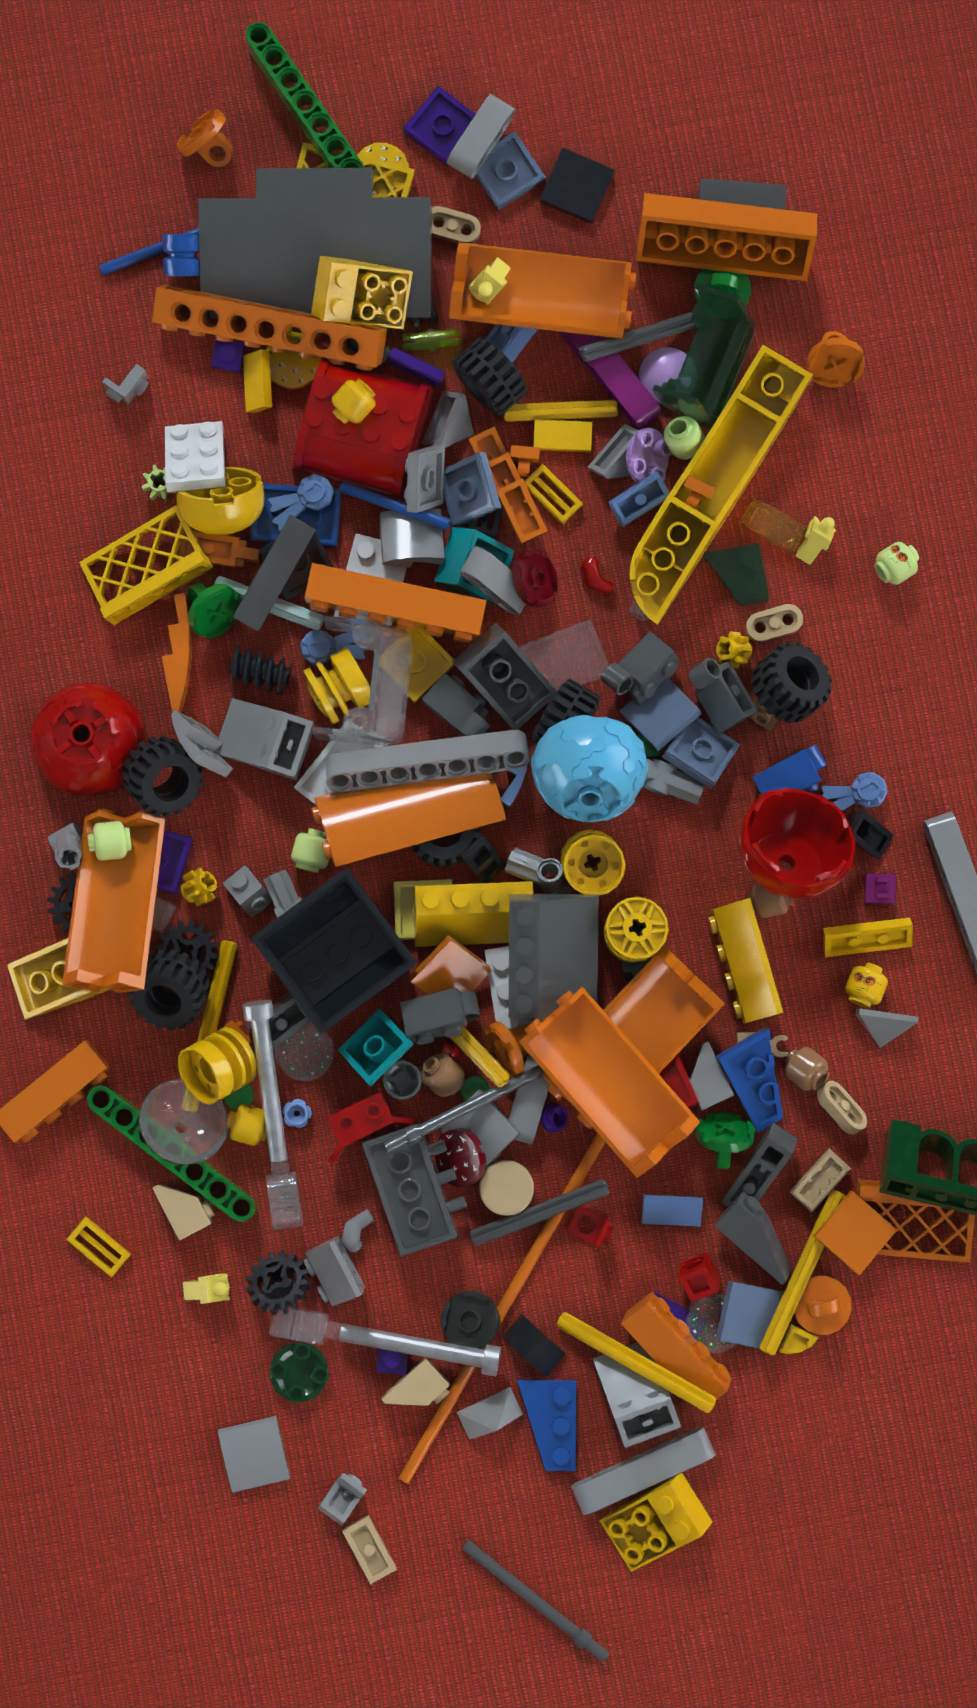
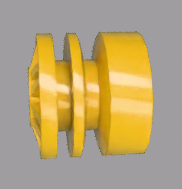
[303,647,376,724]
[560,829,626,896]
[603,897,668,964]
[178,1027,257,1105]

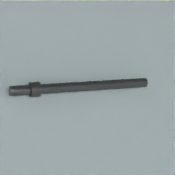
[383,1065,544,1154]
[461,1539,609,1662]

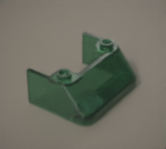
[652,283,755,429]

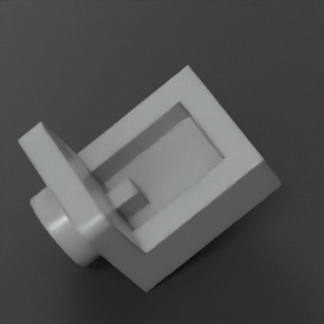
[102,364,149,405]
[223,865,272,918]
[318,1473,367,1526]

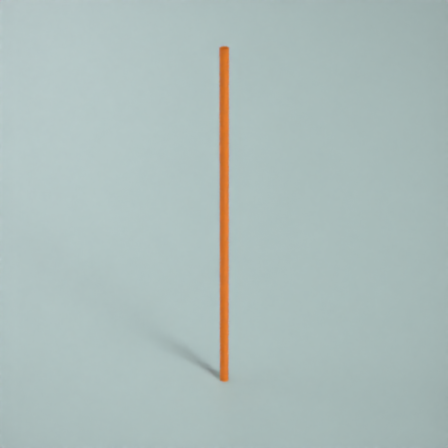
[399,1133,606,1484]

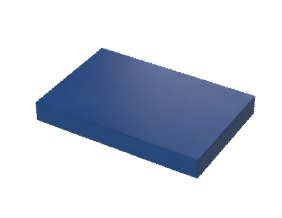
[250,483,342,548]

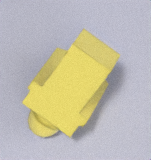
[469,257,511,304]
[796,517,836,565]
[183,1273,230,1304]

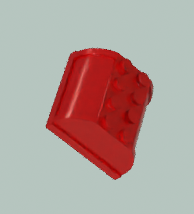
[292,357,434,500]

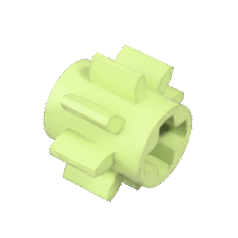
[142,465,176,502]

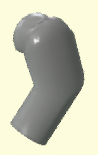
[342,1209,375,1253]

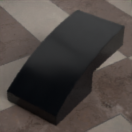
[461,835,506,883]

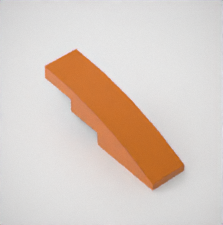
[467,427,548,544]
[162,593,192,713]

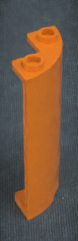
[449,242,636,339]
[311,773,506,867]
[62,809,165,992]
[542,946,725,1129]
[519,987,700,1178]

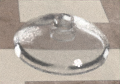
[139,1079,228,1164]

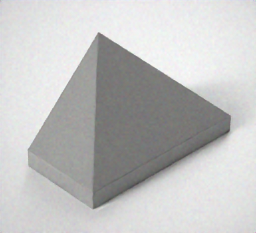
[422,391,474,448]
[588,424,639,479]
[855,1009,918,1048]
[457,1387,523,1440]

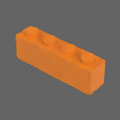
[0,1040,111,1144]
[621,1292,731,1411]

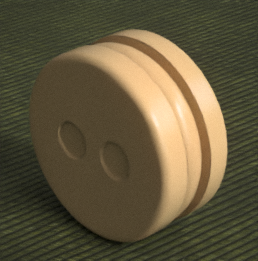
[479,1160,534,1216]

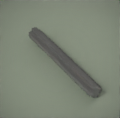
[579,309,711,362]
[470,1179,610,1246]

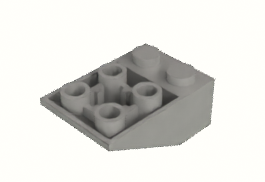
[216,698,315,781]
[593,1342,681,1448]

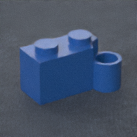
[753,745,827,794]

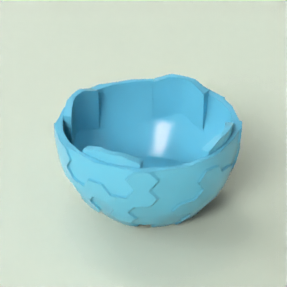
[531,715,648,822]

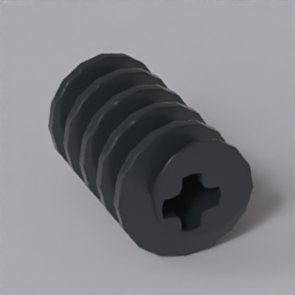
[229,645,293,695]

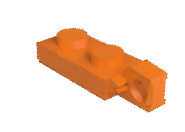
[178,530,261,568]

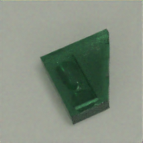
[704,544,770,607]

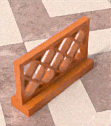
[856,1179,975,1263]

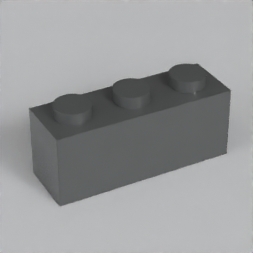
[697,178,787,210]

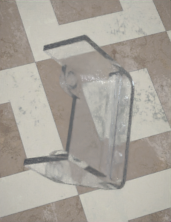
[312,616,413,746]

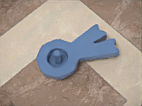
[268,474,334,531]
[300,626,369,666]
[821,772,888,812]

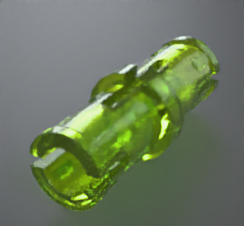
[402,328,461,352]

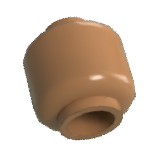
[748,882,793,918]
[785,1047,829,1091]
[421,1053,464,1097]

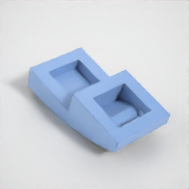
[501,748,529,809]

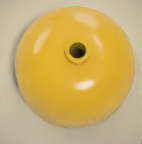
[176,467,264,535]

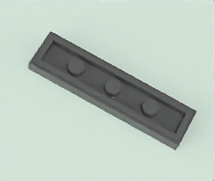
[233,515,316,631]

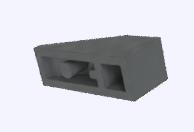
[721,1123,798,1206]
[715,1192,792,1285]

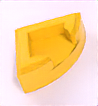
[778,1324,818,1354]

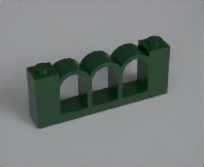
[879,1119,977,1215]

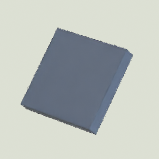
[475,131,546,211]
[443,452,501,527]
[619,678,702,752]
[662,717,741,789]
[716,1280,784,1348]

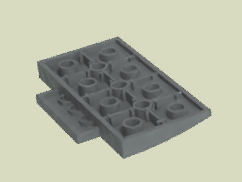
[198,168,432,318]

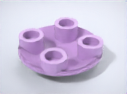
[639,347,697,404]
[626,428,672,483]

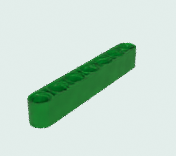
[246,22,364,168]
[87,1086,257,1222]

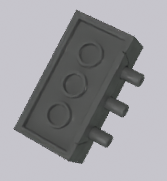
[362,1123,467,1257]

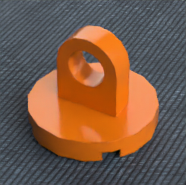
[177,109,233,167]
[807,331,865,388]
[484,1021,529,1079]
[794,1275,852,1335]

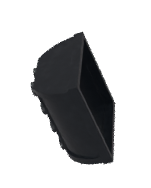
[251,867,418,1035]

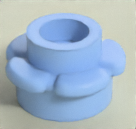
[283,1099,312,1128]

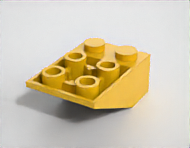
[311,256,413,329]
[600,1472,713,1572]

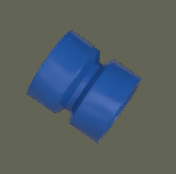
[162,234,200,276]

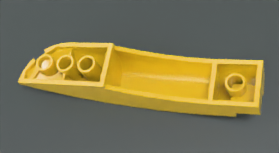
[630,345,813,625]

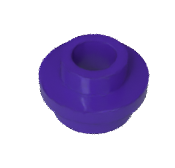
[541,1103,568,1133]

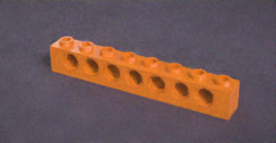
[152,285,387,370]

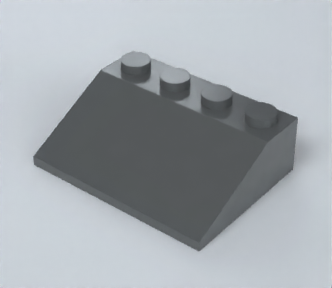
[508,894,599,1018]

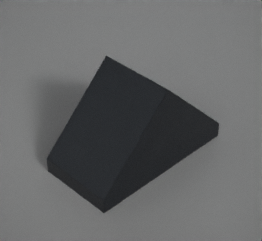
[848,809,894,860]
[502,1314,566,1376]

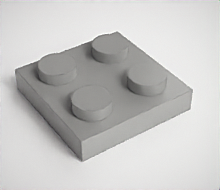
[404,445,445,513]

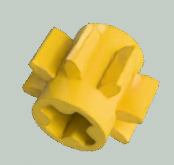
[716,631,752,669]
[180,868,217,906]

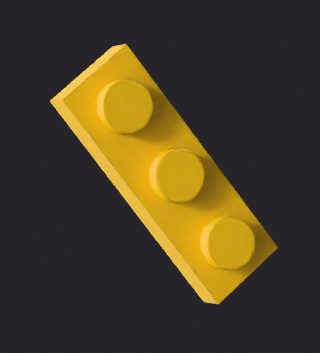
[823,917,913,957]

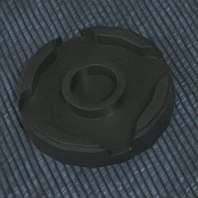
[441,1291,500,1349]

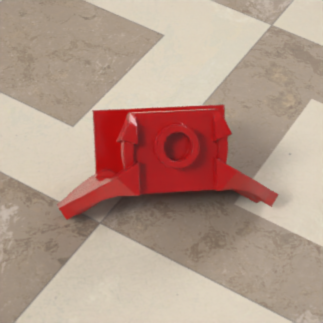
[327,1091,414,1164]

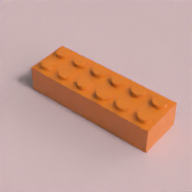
[636,193,817,281]
[305,563,487,643]

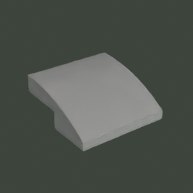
[379,508,445,568]
[171,710,233,778]
[441,1090,520,1169]
[218,1416,290,1493]

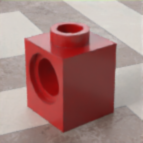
[679,1252,720,1302]

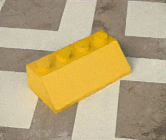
[413,881,533,947]
[708,898,783,1023]

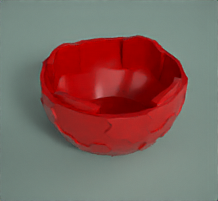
[30,682,147,796]
[739,788,856,900]

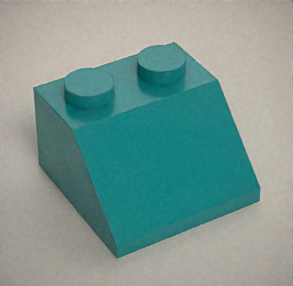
[434,527,514,605]
[338,1009,413,1086]

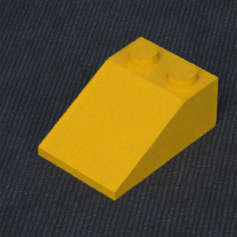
[7,938,110,1020]

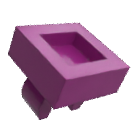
[864,874,896,904]

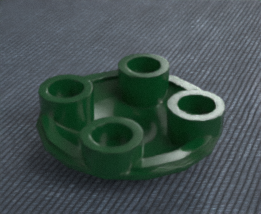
[270,1342,329,1403]

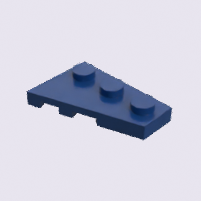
[715,1027,783,1133]
[517,1379,576,1471]

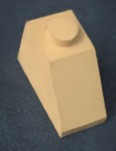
[152,1184,215,1241]
[382,1357,450,1406]

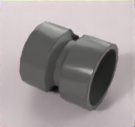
[383,1061,422,1100]

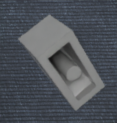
[689,1042,734,1110]

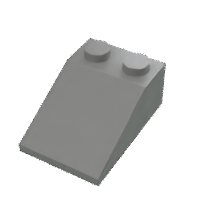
[303,1235,365,1306]

